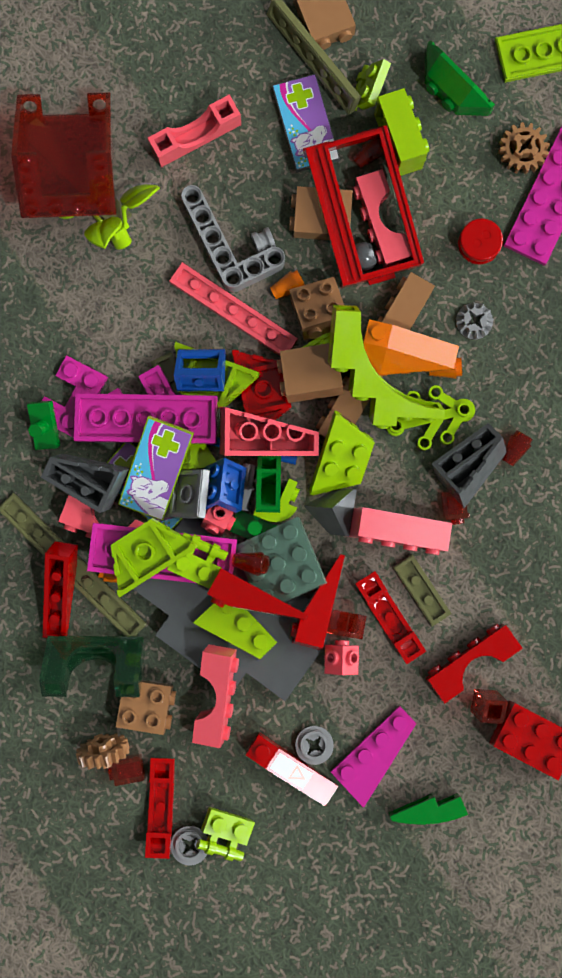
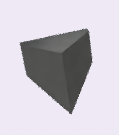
[304,488,357,537]

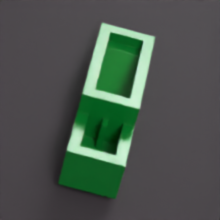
[256,456,281,513]
[388,793,468,825]

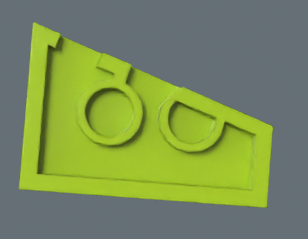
[193,604,277,659]

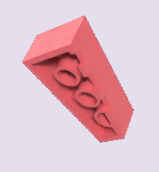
[220,407,319,456]
[347,507,452,555]

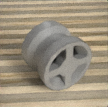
[251,227,276,253]

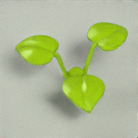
[56,184,160,250]

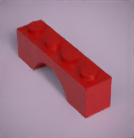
[425,623,523,704]

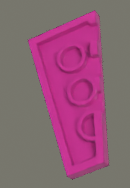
[330,705,416,808]

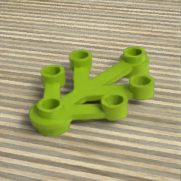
[386,385,475,451]

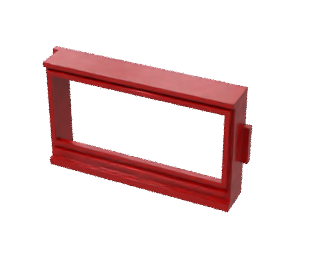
[303,125,424,289]

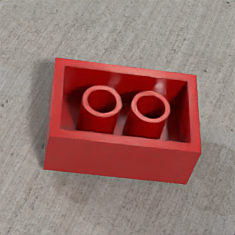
[489,701,562,781]

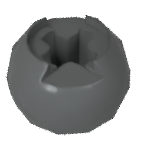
[355,242,377,271]

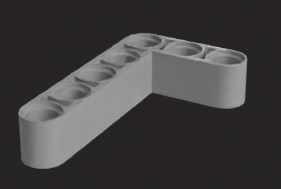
[181,185,285,293]

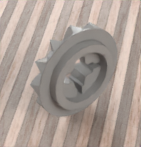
[456,302,494,339]
[295,725,334,765]
[171,825,208,865]

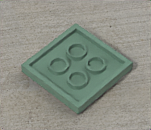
[236,517,327,602]

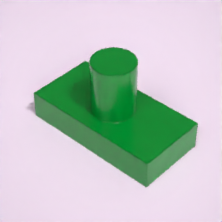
[27,401,61,450]
[230,511,277,539]

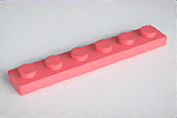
[169,262,298,356]

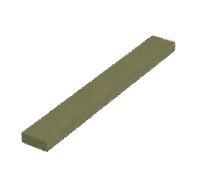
[0,493,147,641]

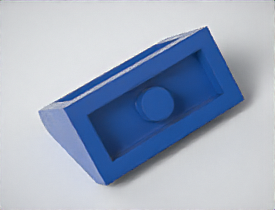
[174,349,226,391]

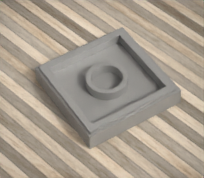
[169,469,210,518]

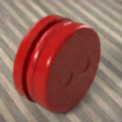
[458,218,503,265]

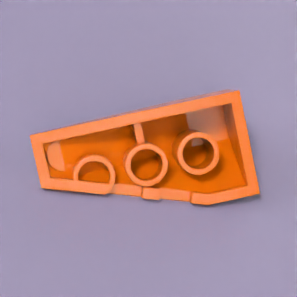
[363,319,459,376]

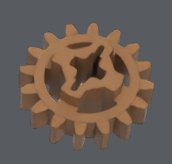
[498,122,550,174]
[76,733,130,770]

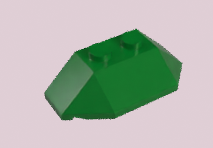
[424,40,495,116]

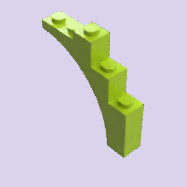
[328,305,445,429]

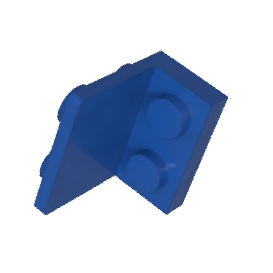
[202,458,247,513]

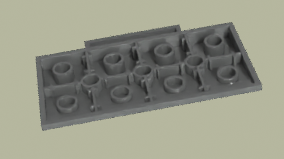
[133,518,340,701]

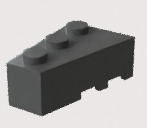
[432,423,507,508]
[41,454,130,513]

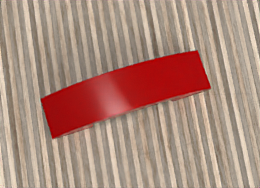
[355,571,427,664]
[145,758,175,859]

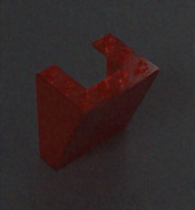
[11,92,116,218]

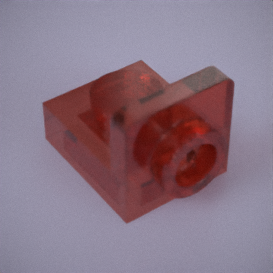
[441,492,470,525]

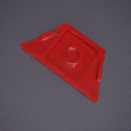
[232,350,292,420]

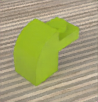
[253,479,300,523]

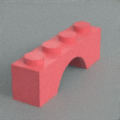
[148,94,241,167]
[353,169,412,268]
[58,495,144,539]
[192,644,239,748]

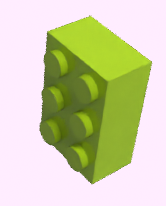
[374,88,429,176]

